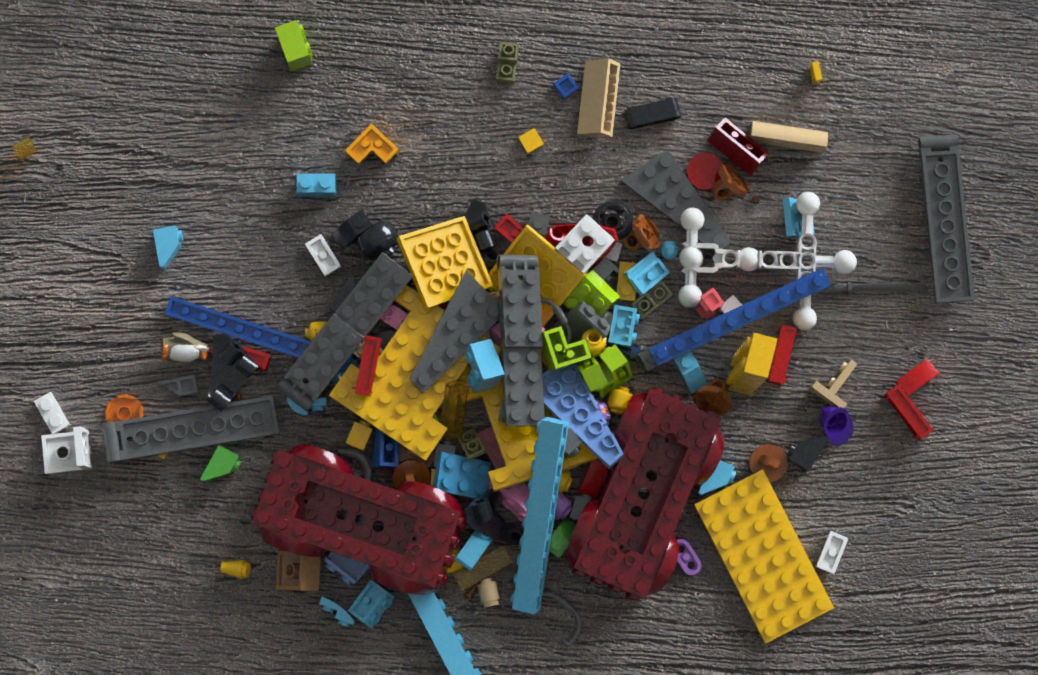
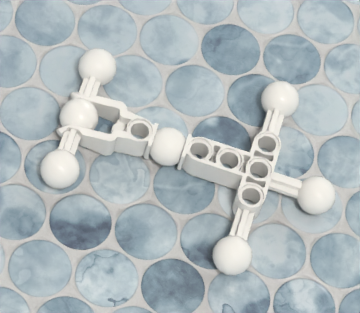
[678,192,857,331]

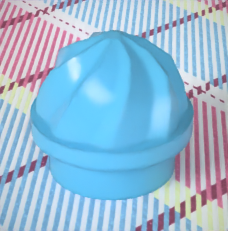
[660,241,679,260]

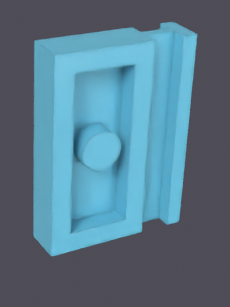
[624,251,670,296]

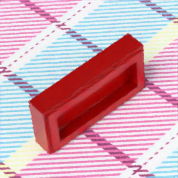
[577,459,609,499]

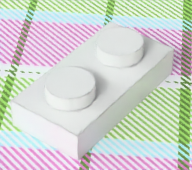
[305,234,341,277]
[34,392,70,434]
[815,531,849,574]

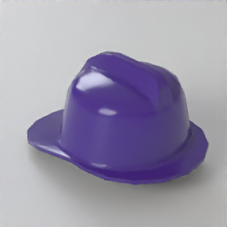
[819,406,854,445]

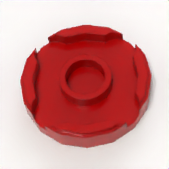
[686,153,723,191]

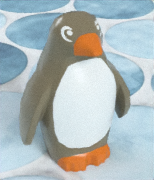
[161,333,211,366]

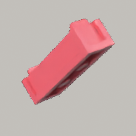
[696,288,724,320]

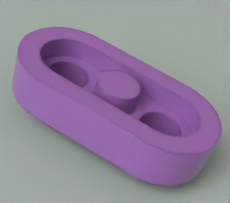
[677,539,701,575]

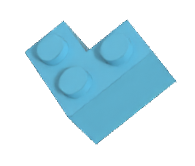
[465,339,505,393]

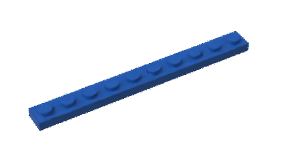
[649,268,831,366]
[165,296,352,373]

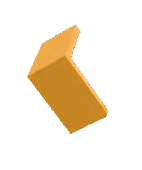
[345,124,400,165]

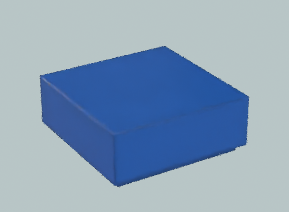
[553,73,579,100]

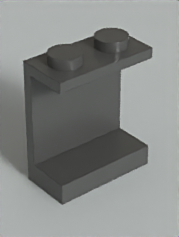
[551,301,610,344]

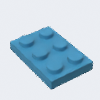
[433,452,491,500]

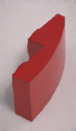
[895,359,940,397]

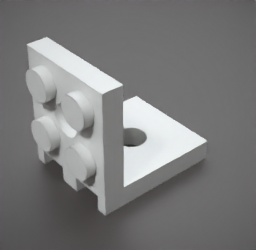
[555,214,615,274]
[41,426,92,474]

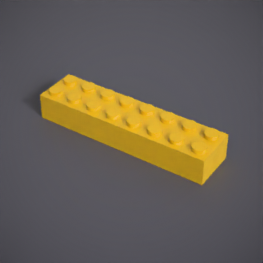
[726,333,777,396]

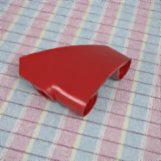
[544,224,618,270]

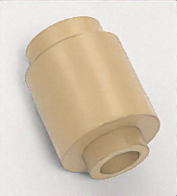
[477,578,500,608]

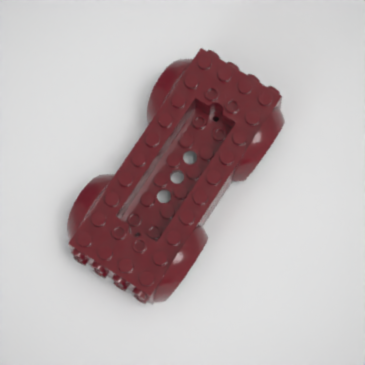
[565,387,724,601]
[251,444,467,595]

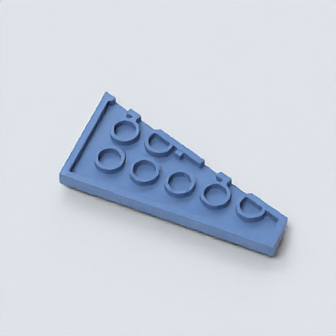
[542,364,623,469]

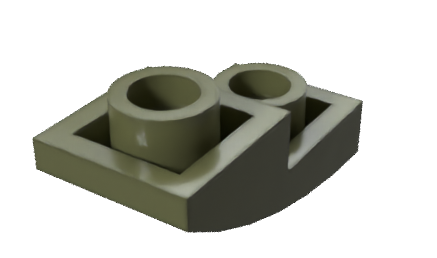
[496,42,519,84]
[632,280,674,319]
[456,428,486,461]

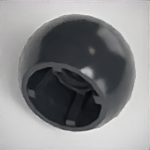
[592,201,633,242]
[357,220,398,261]

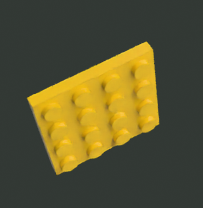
[396,216,493,310]
[488,225,586,328]

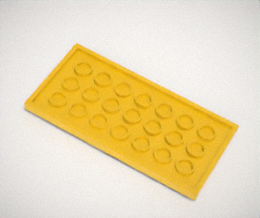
[694,469,834,644]

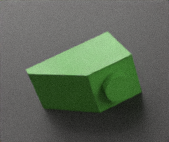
[200,445,242,482]
[549,517,576,559]

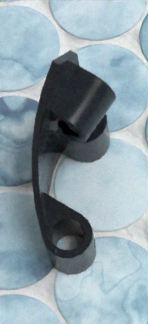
[464,199,496,253]
[207,333,259,412]
[465,489,524,545]

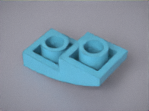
[319,597,355,627]

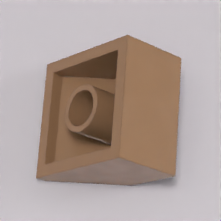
[276,551,321,591]

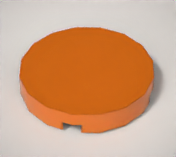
[105,394,144,423]

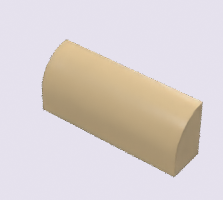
[577,58,620,138]
[749,121,828,153]

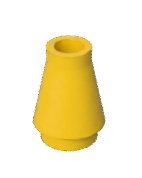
[220,560,251,579]

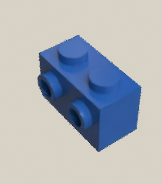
[372,429,399,470]

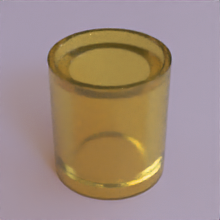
[12,136,37,160]

